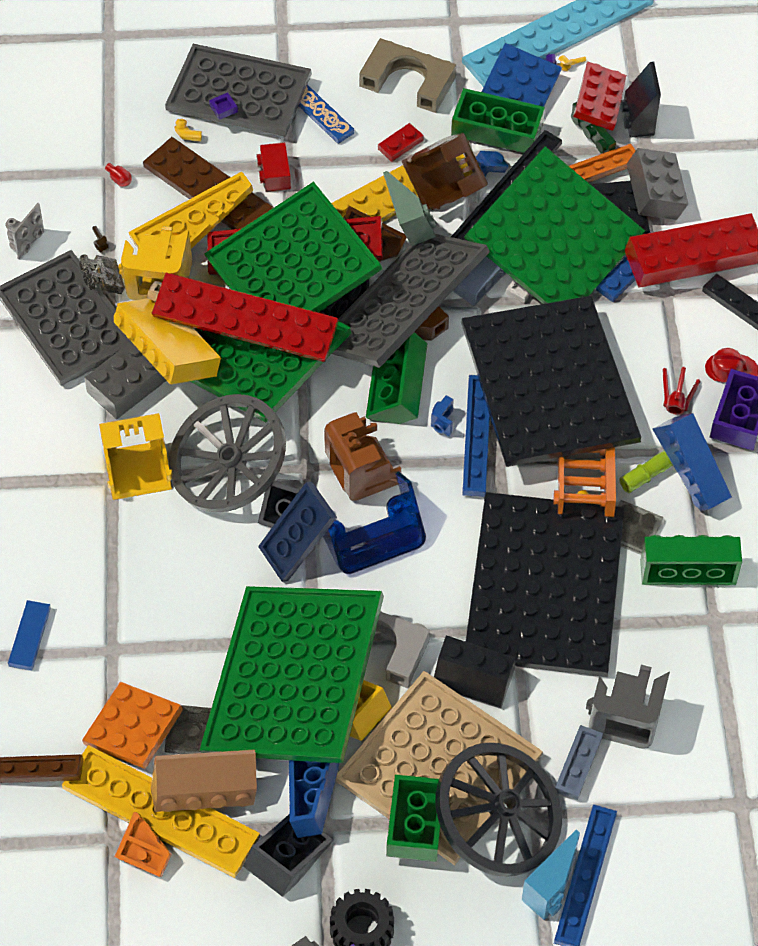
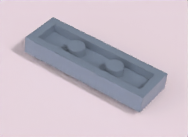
[555,725,603,800]

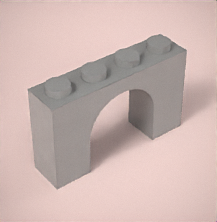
[376,611,430,688]

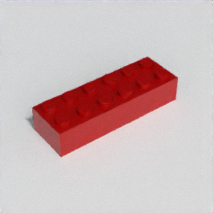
[625,213,758,288]

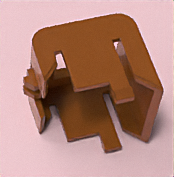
[324,412,401,501]

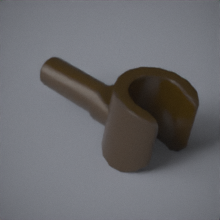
[92,226,109,253]

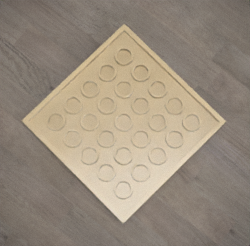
[335,671,543,865]

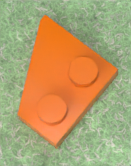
[114,812,172,878]

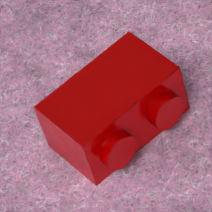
[256,142,291,192]

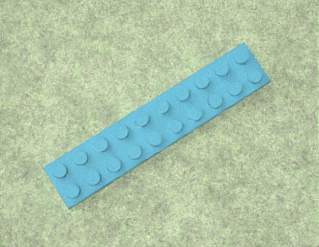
[462,0,654,87]

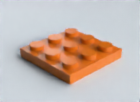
[82,682,183,769]

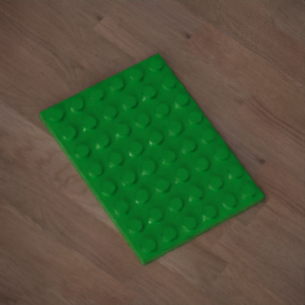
[200,586,384,763]

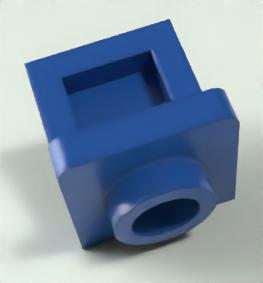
[476,151,509,177]
[431,395,454,436]

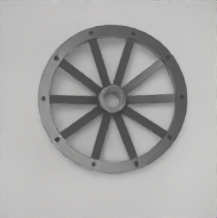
[168,394,286,512]

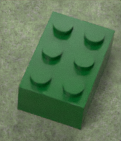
[386,774,441,862]

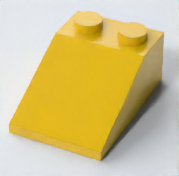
[350,680,392,741]

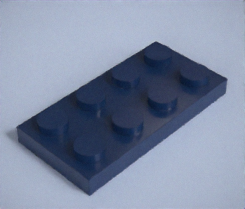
[258,482,337,582]

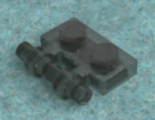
[79,254,125,295]

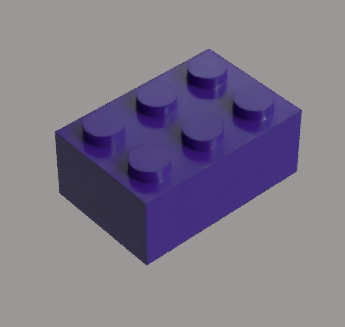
[709,369,758,451]

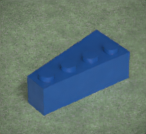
[652,413,732,511]
[289,760,340,838]

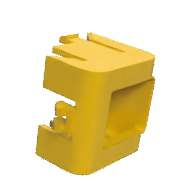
[118,226,192,300]
[99,413,172,500]

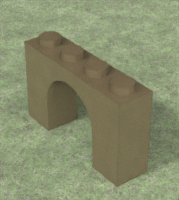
[359,38,456,113]

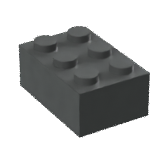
[627,148,688,220]
[84,342,167,419]

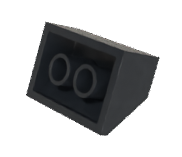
[434,635,517,708]

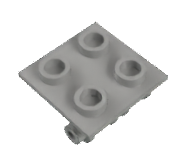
[5,202,44,260]

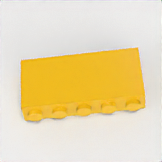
[114,299,221,385]

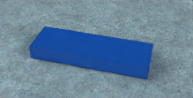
[8,600,51,671]

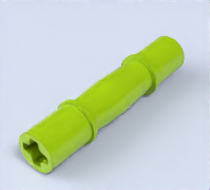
[619,451,673,494]

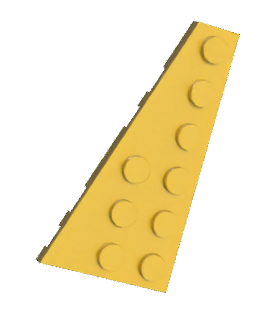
[128,172,253,259]

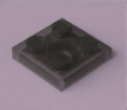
[617,500,664,555]
[164,705,211,754]

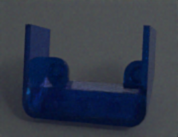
[323,471,426,574]

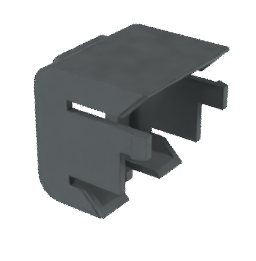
[586,664,670,749]

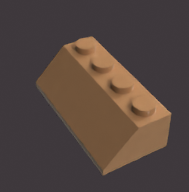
[151,750,257,812]

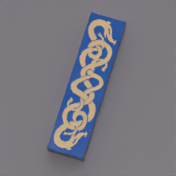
[298,85,354,144]

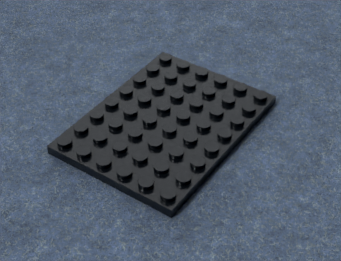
[461,296,641,467]
[466,492,625,677]

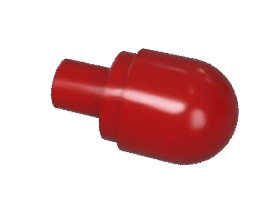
[105,163,132,187]

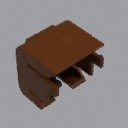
[401,133,488,210]

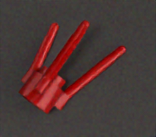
[662,367,700,415]

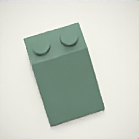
[383,171,437,246]

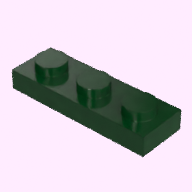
[571,102,616,153]

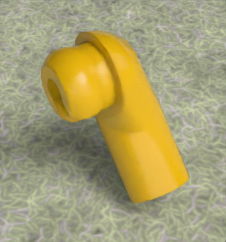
[174,119,202,142]

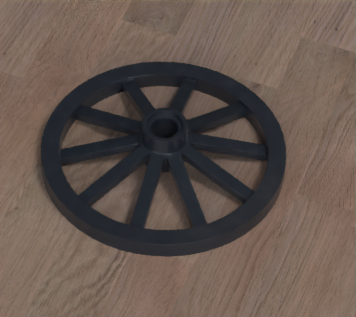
[435,743,562,877]

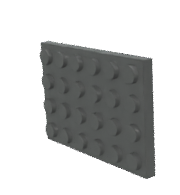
[165,43,312,137]
[0,250,131,386]

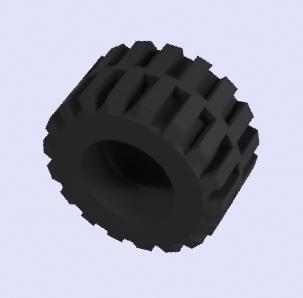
[330,889,394,946]

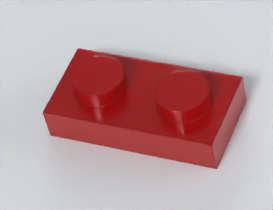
[378,123,424,162]

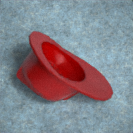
[705,348,758,382]

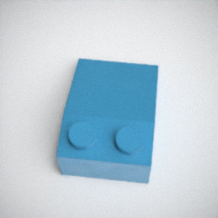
[522,829,580,920]

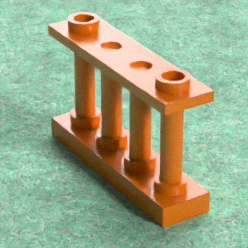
[553,447,616,517]

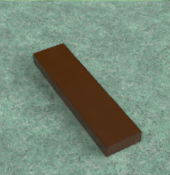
[0,754,84,783]

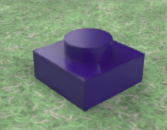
[209,92,238,120]

